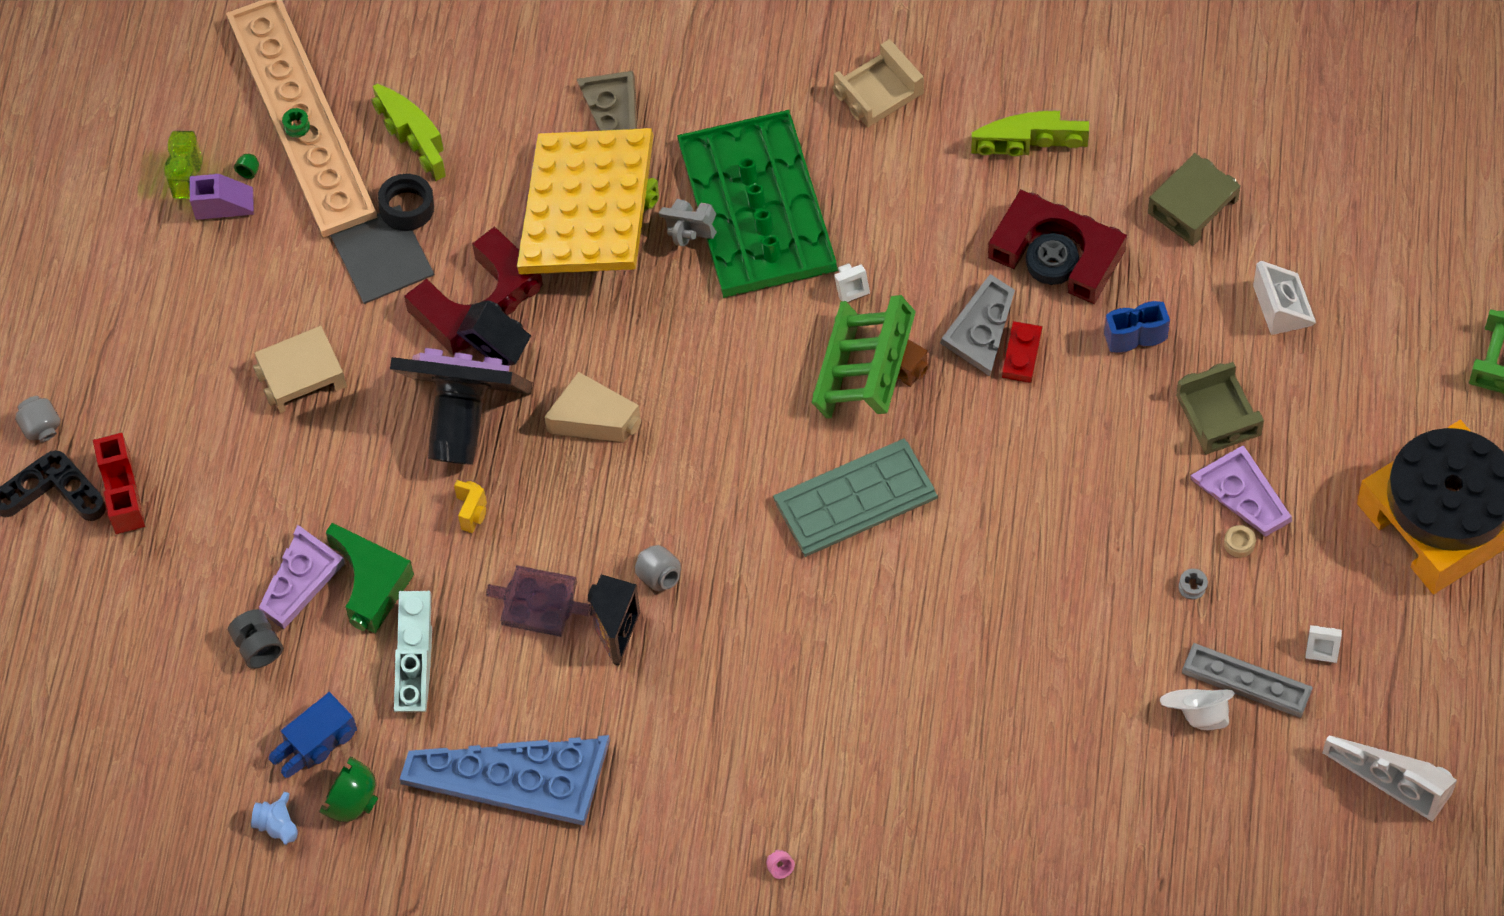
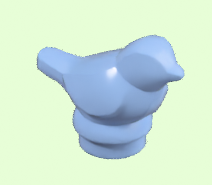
[251,792,298,845]

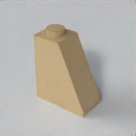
[544,372,641,442]

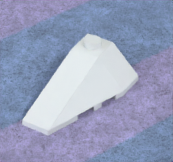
[1323,735,1457,822]

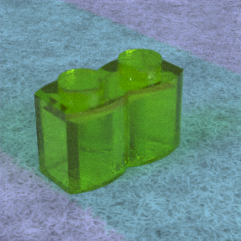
[164,131,202,199]

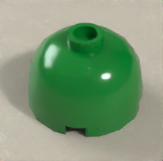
[319,756,378,822]

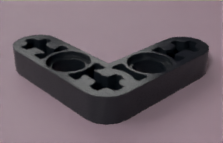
[0,450,106,521]

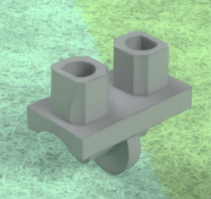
[658,199,717,246]

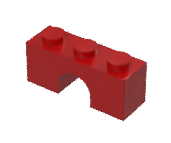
[93,433,146,534]

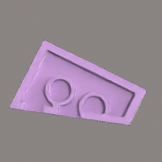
[412,348,509,372]
[1190,445,1292,537]
[259,525,345,629]

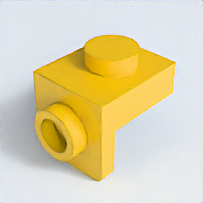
[454,480,487,534]

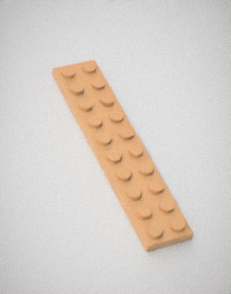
[226,0,378,238]

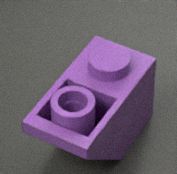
[190,174,254,220]

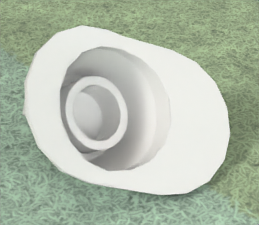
[1160,689,1235,730]

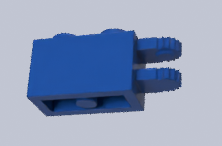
[268,691,357,778]

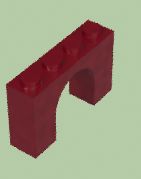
[988,189,1127,305]
[404,226,543,355]

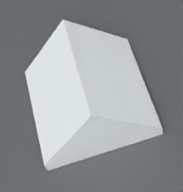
[1253,261,1316,335]

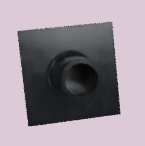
[390,357,533,465]

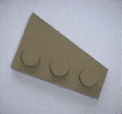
[577,71,637,131]

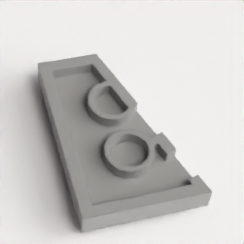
[940,274,1015,376]

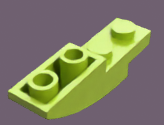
[371,84,446,181]
[971,111,1089,156]

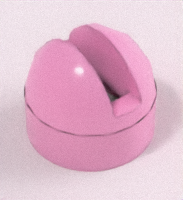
[766,850,795,879]

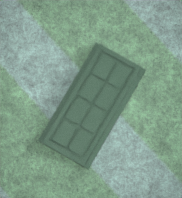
[773,438,938,557]

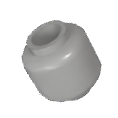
[15,396,61,442]
[635,545,681,591]

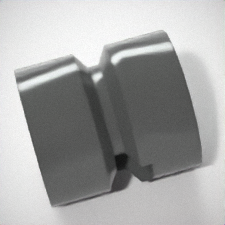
[228,609,284,669]

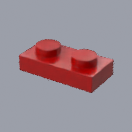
[1002,321,1043,383]

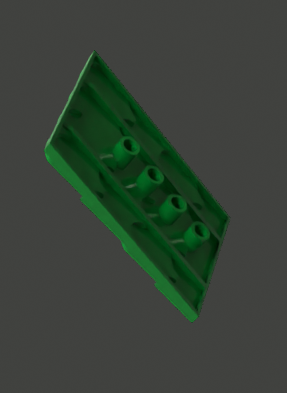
[677,110,838,298]

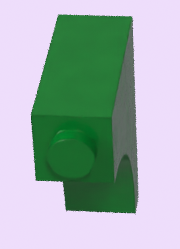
[326,523,414,634]

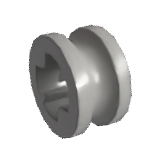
[1178,569,1208,599]

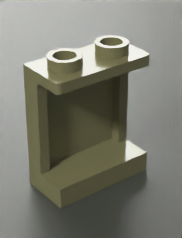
[1148,153,1241,246]
[1176,362,1264,455]

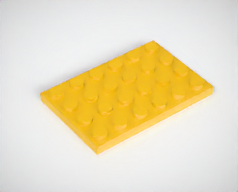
[517,128,654,274]

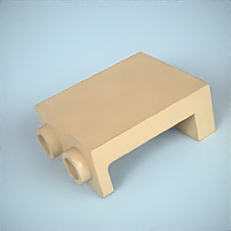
[832,39,924,127]
[253,326,347,413]

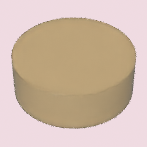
[1224,525,1256,558]

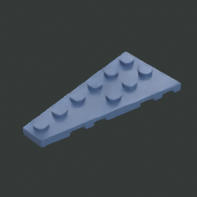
[399,735,610,826]

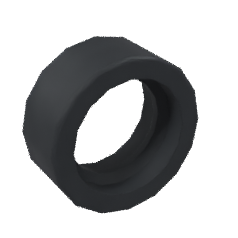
[378,173,434,231]

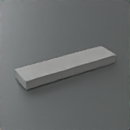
[1182,643,1313,718]

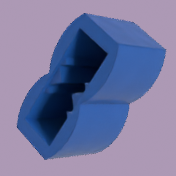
[1104,301,1170,353]

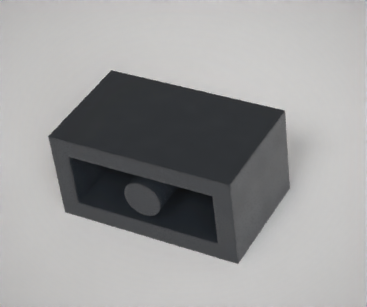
[456,300,531,366]

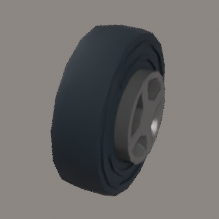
[1026,233,1079,285]

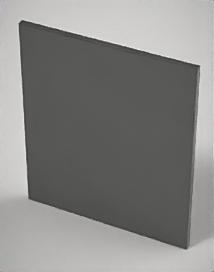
[330,205,434,304]

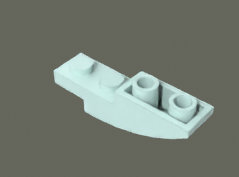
[394,591,432,712]

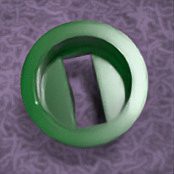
[234,153,259,179]

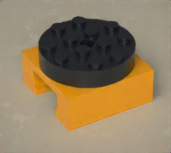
[1357,419,1504,595]

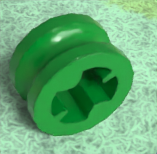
[282,108,310,138]

